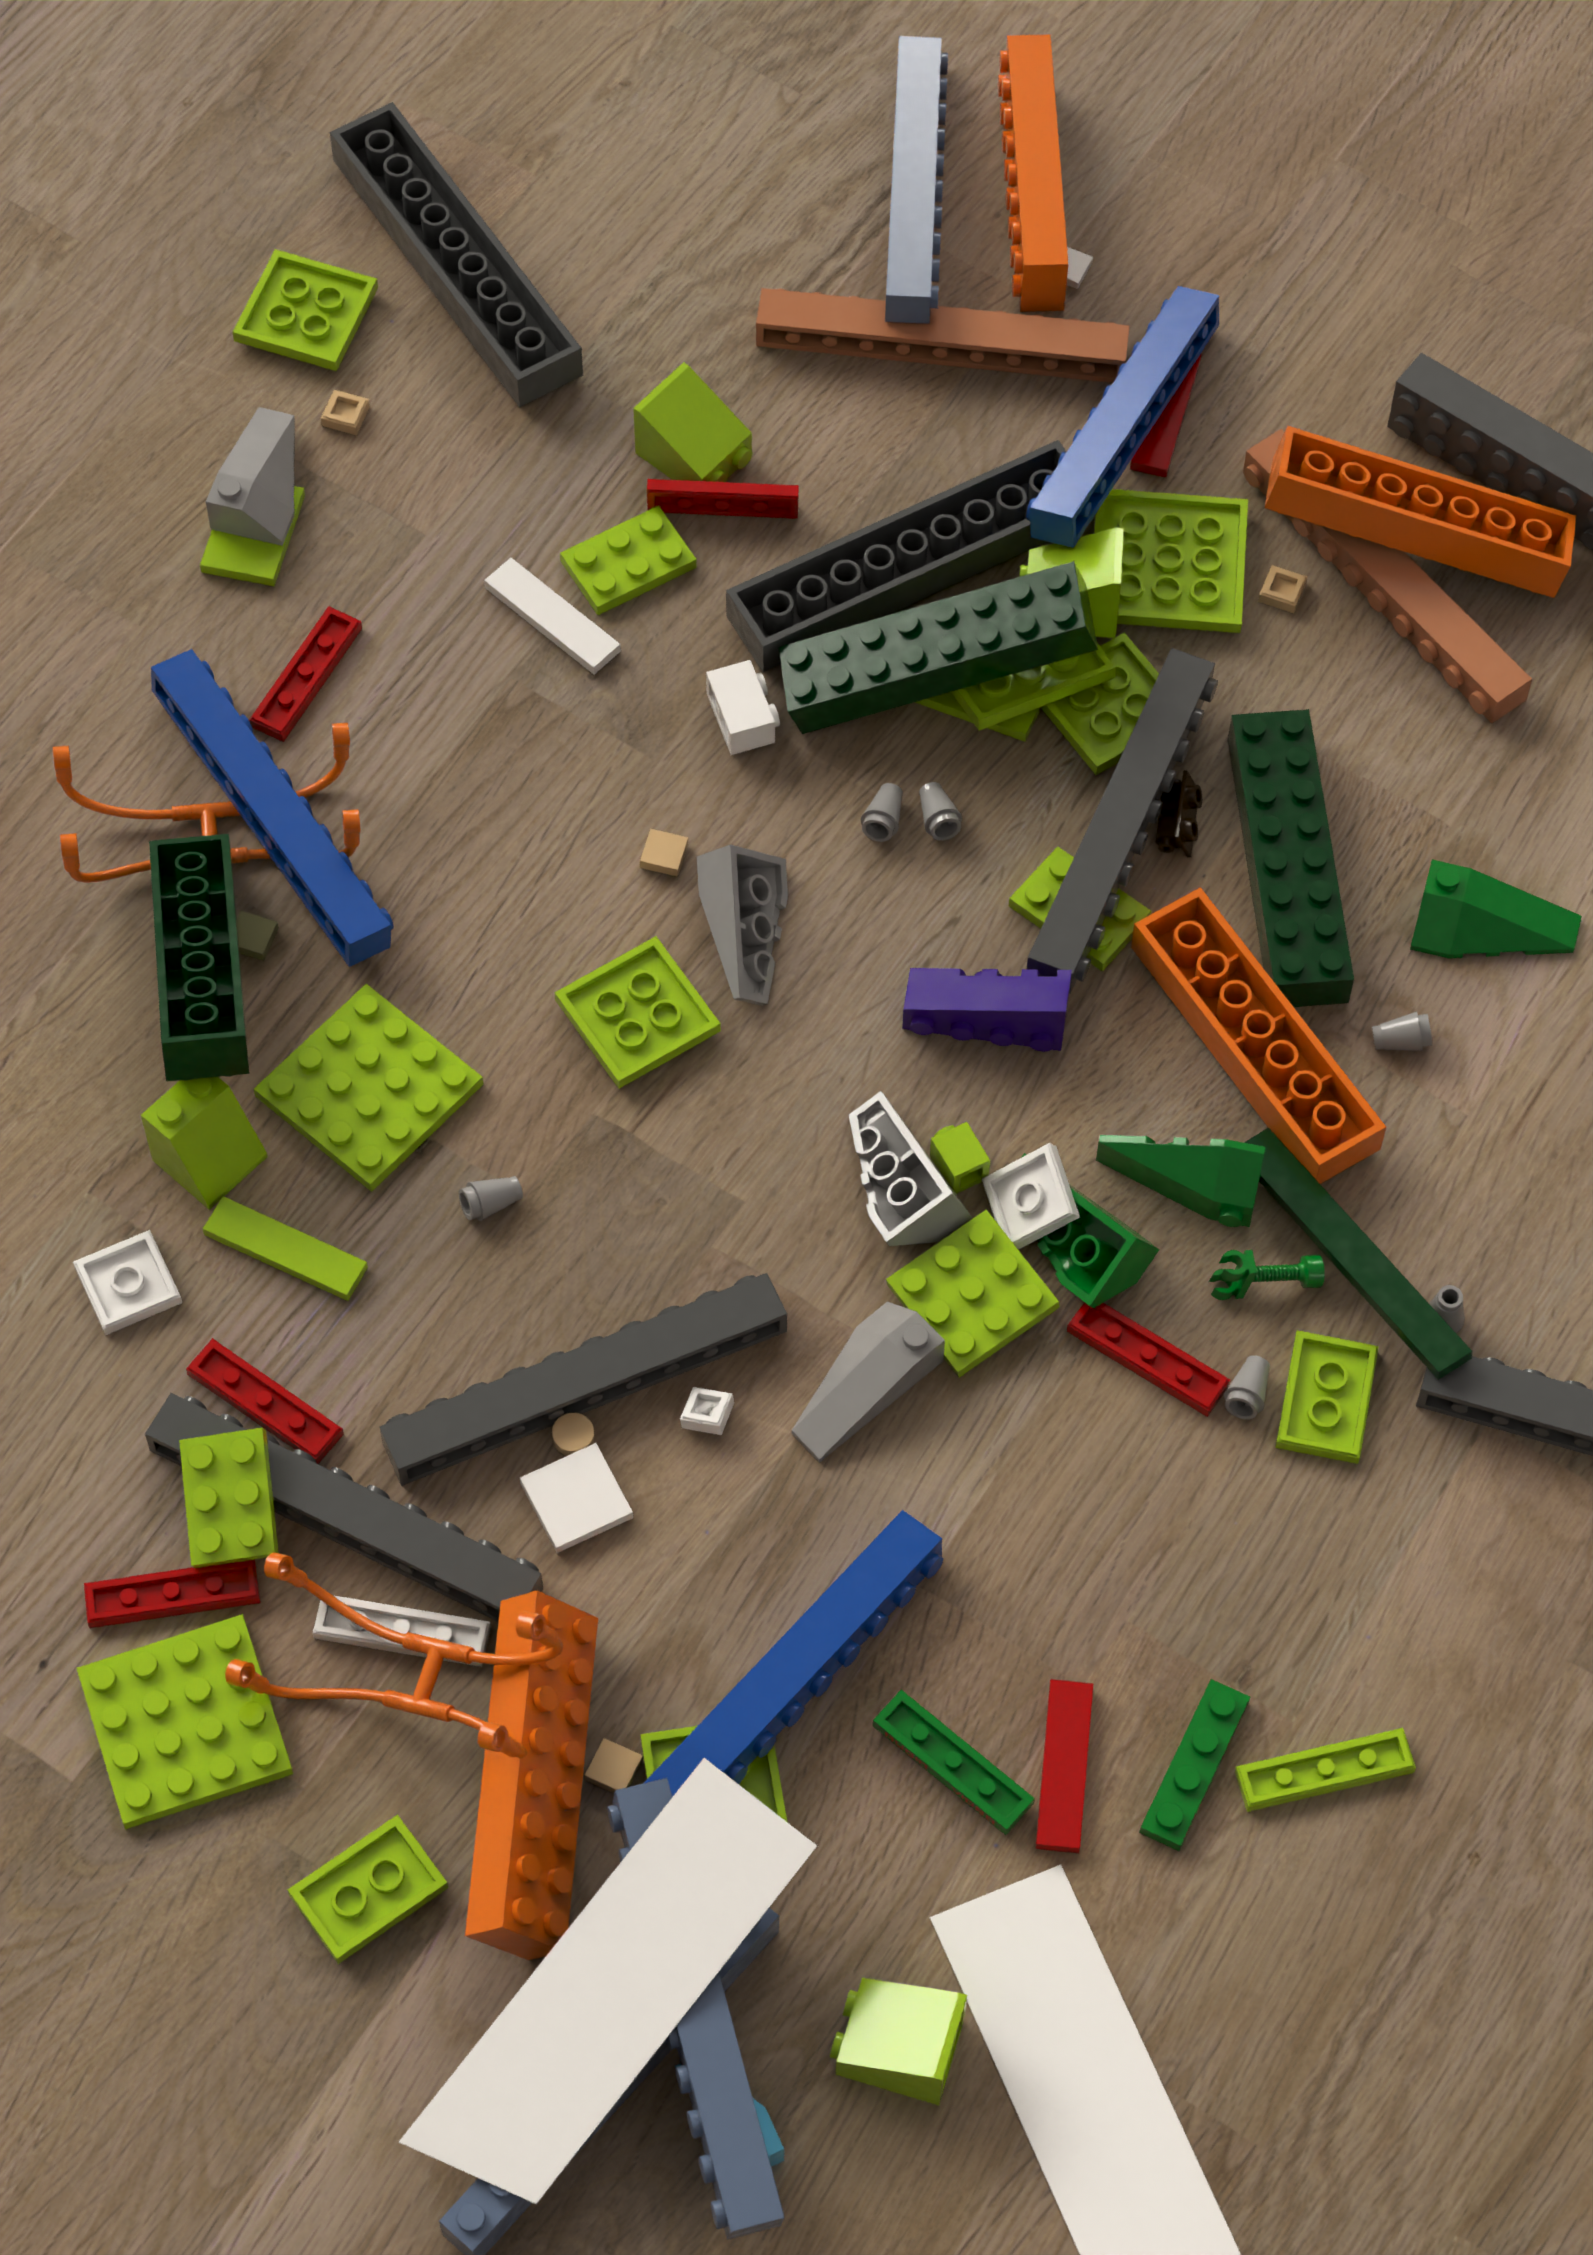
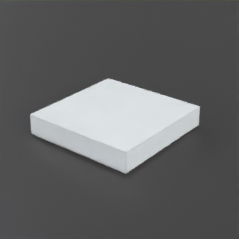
[982,1143,1080,1250]
[73,1230,182,1335]
[520,1443,633,1553]

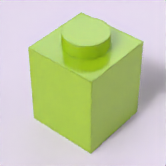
[930,1122,990,1194]

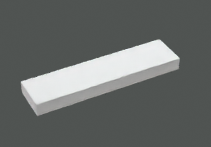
[484,558,621,675]
[313,1595,491,1667]

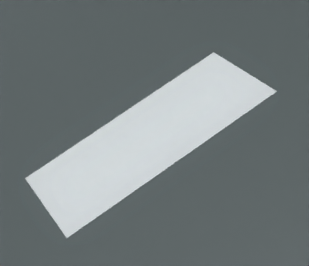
[399,1758,817,2204]
[930,1865,1241,2255]

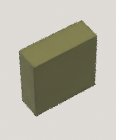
[237,911,279,961]

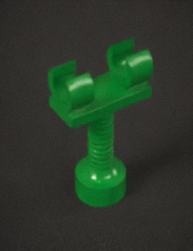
[1209,1250,1325,1300]

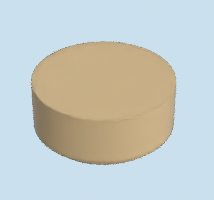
[552,1413,595,1456]

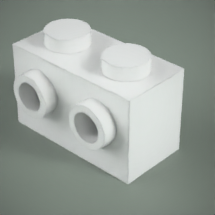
[706,660,780,755]

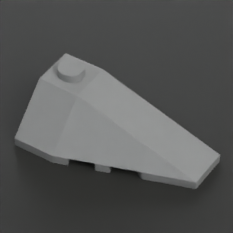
[206,407,295,546]
[697,844,788,1006]
[849,1091,972,1246]
[791,1301,945,1463]

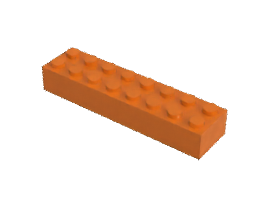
[998,34,1068,312]
[1264,425,1576,598]
[1131,887,1386,1184]
[465,1590,598,1960]

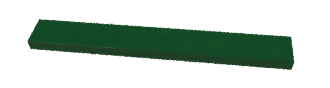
[1244,1128,1472,1380]

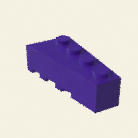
[902,968,1072,1052]

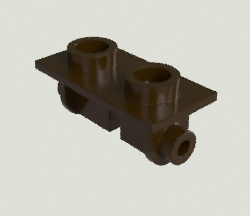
[1155,770,1203,858]

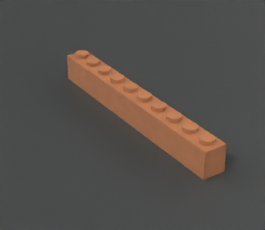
[756,288,1130,383]
[1243,429,1532,724]

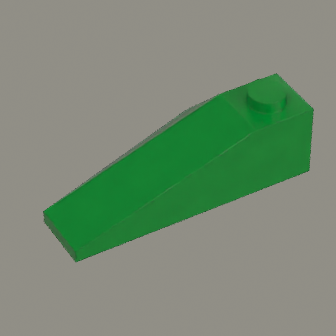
[1410,859,1582,959]
[1096,1135,1265,1227]
[1021,1153,1160,1308]

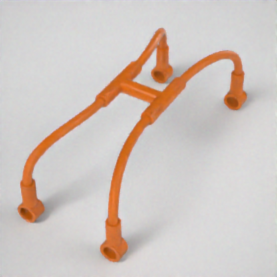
[53,722,361,883]
[225,1552,563,1758]

